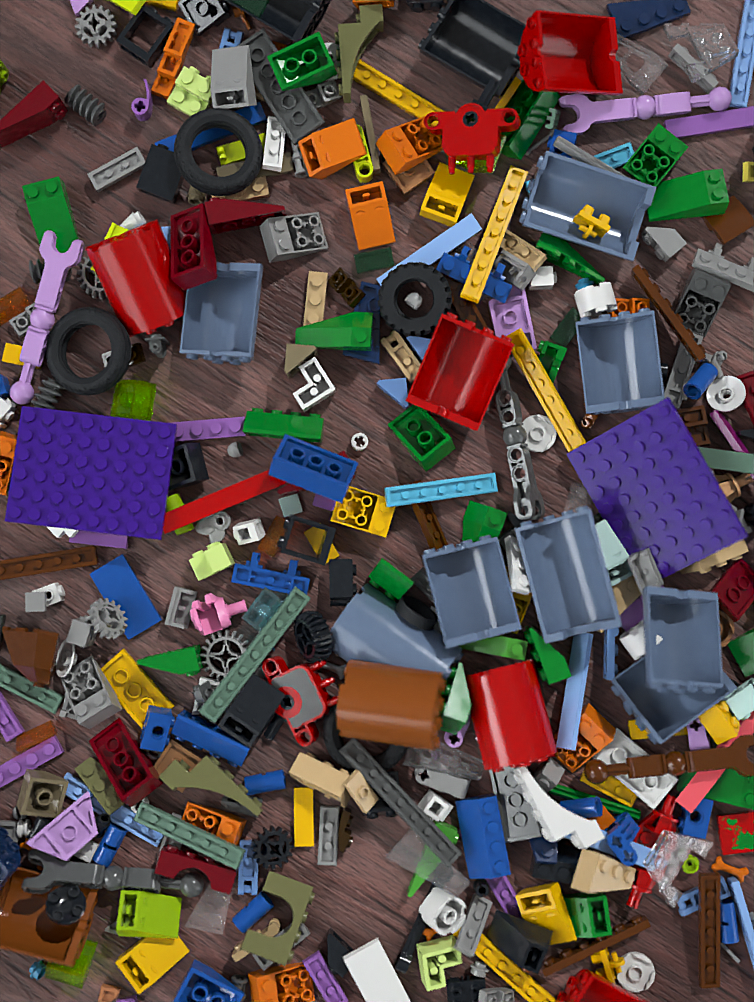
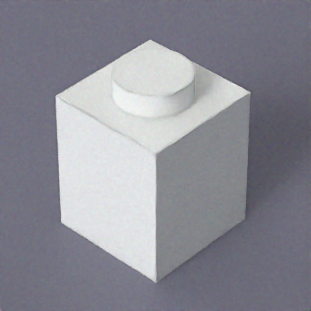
[528,266,557,290]

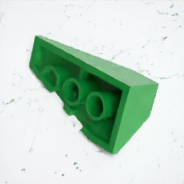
[535,232,605,286]
[295,312,373,351]
[462,501,508,543]

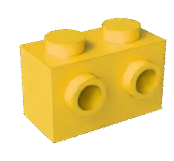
[698,700,740,745]

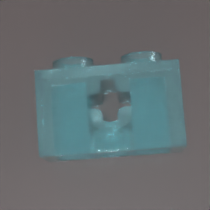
[242,587,283,632]

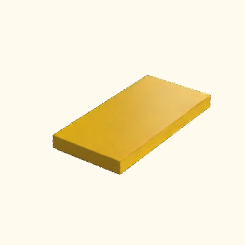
[101,649,175,729]

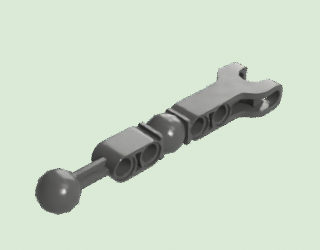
[496,357,545,520]
[21,849,204,898]

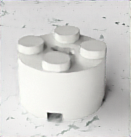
[574,282,618,319]
[619,620,663,660]
[419,887,466,936]

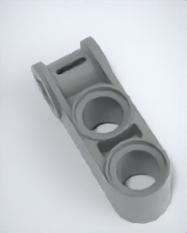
[414,763,471,799]

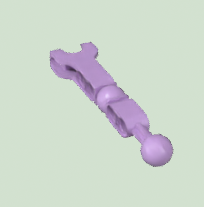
[559,87,732,135]
[10,230,84,405]

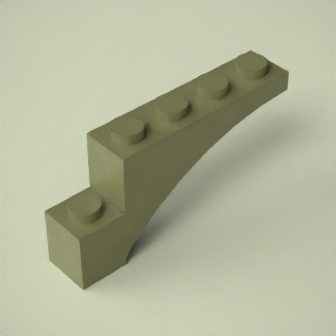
[335,4,383,103]
[159,755,264,816]

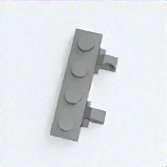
[692,242,754,292]
[664,333,712,409]

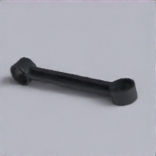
[394,862,453,974]

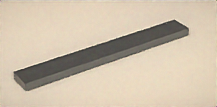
[339,738,462,868]

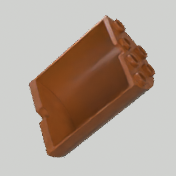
[337,659,445,751]
[0,867,99,968]

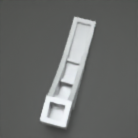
[513,766,605,849]

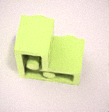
[189,542,235,581]
[416,935,462,991]

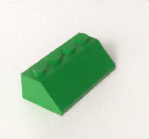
[500,79,561,160]
[243,408,324,443]

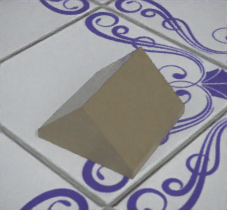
[284,344,318,379]

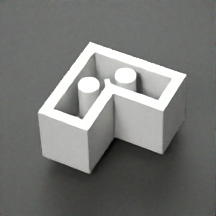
[293,357,336,412]

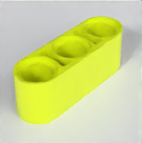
[353,125,373,183]

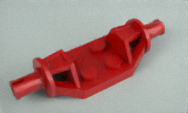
[626,794,679,909]

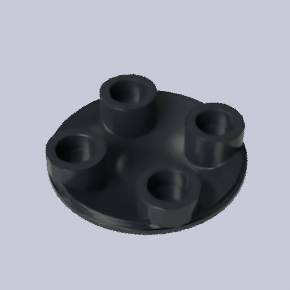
[45,885,86,925]

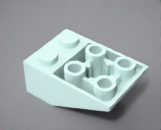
[595,519,633,586]

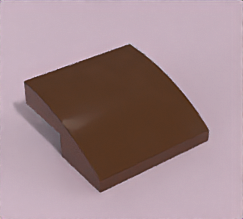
[701,195,754,245]
[677,405,711,447]

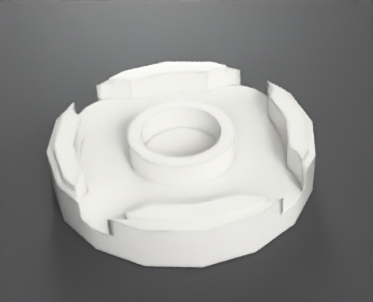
[522,414,557,453]
[615,951,655,993]

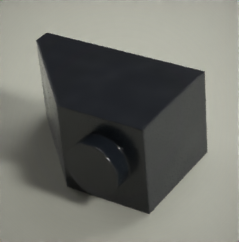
[327,928,354,978]

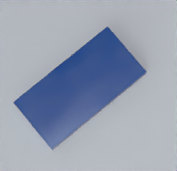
[90,554,163,640]

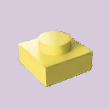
[742,161,754,182]

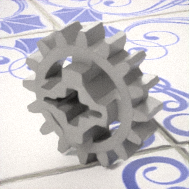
[75,5,117,48]
[87,598,128,640]

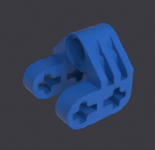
[604,812,640,866]

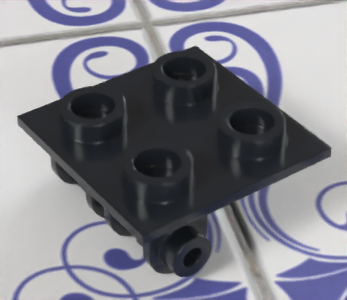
[446,975,486,1002]

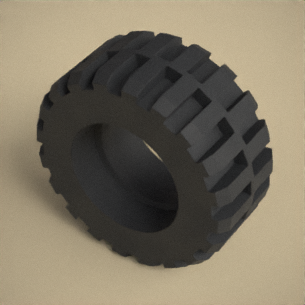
[378,262,452,336]

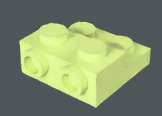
[166,66,212,117]

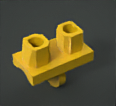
[572,204,611,239]
[591,948,625,984]

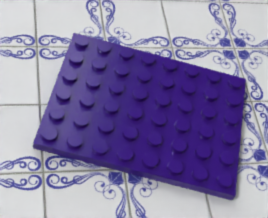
[566,397,748,579]
[5,406,177,540]

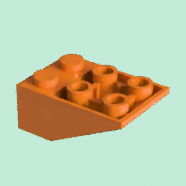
[375,116,443,175]
[298,118,367,180]
[345,181,396,251]
[0,431,17,496]
[553,703,616,773]
[182,801,247,846]
[248,962,315,1002]

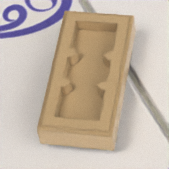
[343,770,379,813]

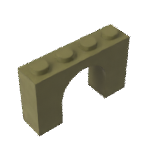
[241,871,315,966]

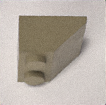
[16,769,69,818]

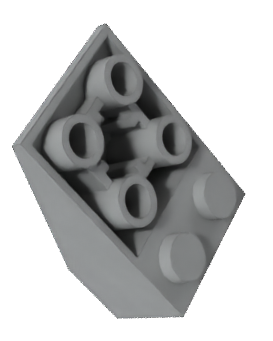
[211,45,257,109]
[259,212,328,263]
[60,655,122,729]

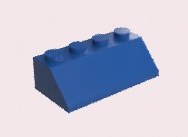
[268,434,358,503]
[171,709,251,767]
[455,793,511,879]

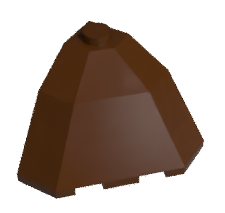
[2,626,60,688]

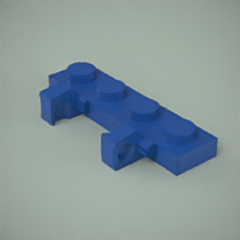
[436,245,513,304]
[231,552,311,595]

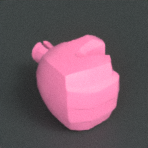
[190,593,248,636]

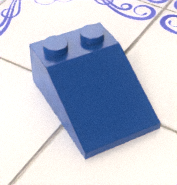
[173,959,244,1002]

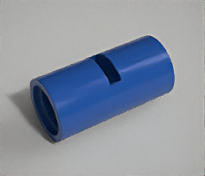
[683,363,718,400]
[244,769,286,796]
[559,796,603,818]
[92,822,127,867]
[232,891,274,933]
[720,899,739,944]

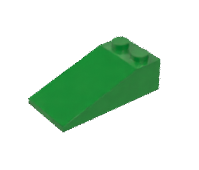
[646,169,729,222]
[22,176,79,253]
[676,752,754,810]

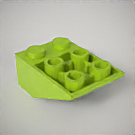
[116,890,182,938]

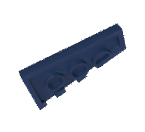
[606,0,691,41]
[342,281,380,365]

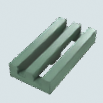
[545,108,561,130]

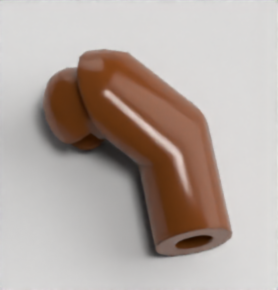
[581,403,598,429]

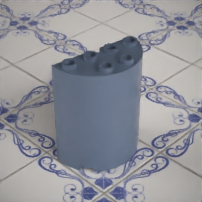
[179,262,263,365]
[575,308,665,415]
[422,535,522,648]
[642,586,723,695]
[610,656,737,745]

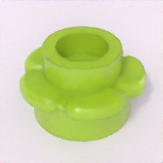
[680,854,699,874]

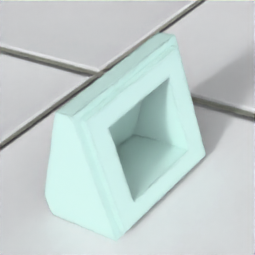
[278,494,303,518]

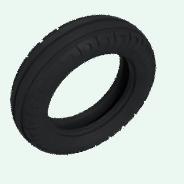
[174,108,263,196]
[46,307,131,395]
[323,704,408,773]

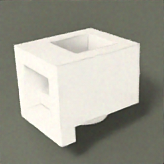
[0,397,17,429]
[233,517,266,545]
[32,582,65,607]

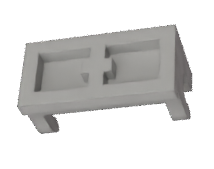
[493,249,536,291]
[627,548,664,595]
[165,586,198,629]

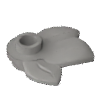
[195,511,231,544]

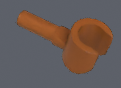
[232,6,252,31]

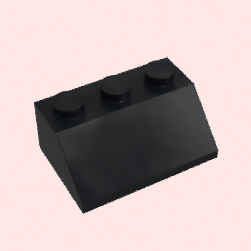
[530,838,594,884]

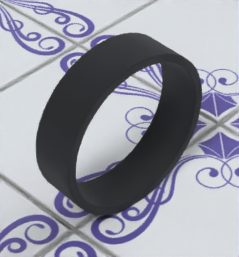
[396,595,438,631]

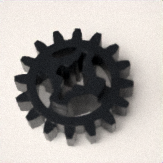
[251,825,294,870]

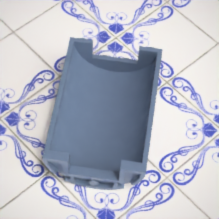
[519,151,657,262]
[515,506,622,644]
[330,583,464,679]

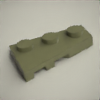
[74,757,125,816]

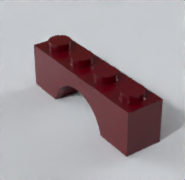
[154,845,238,894]

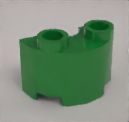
[537,340,567,383]

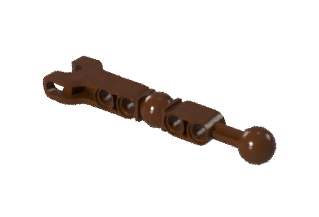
[584,735,754,784]

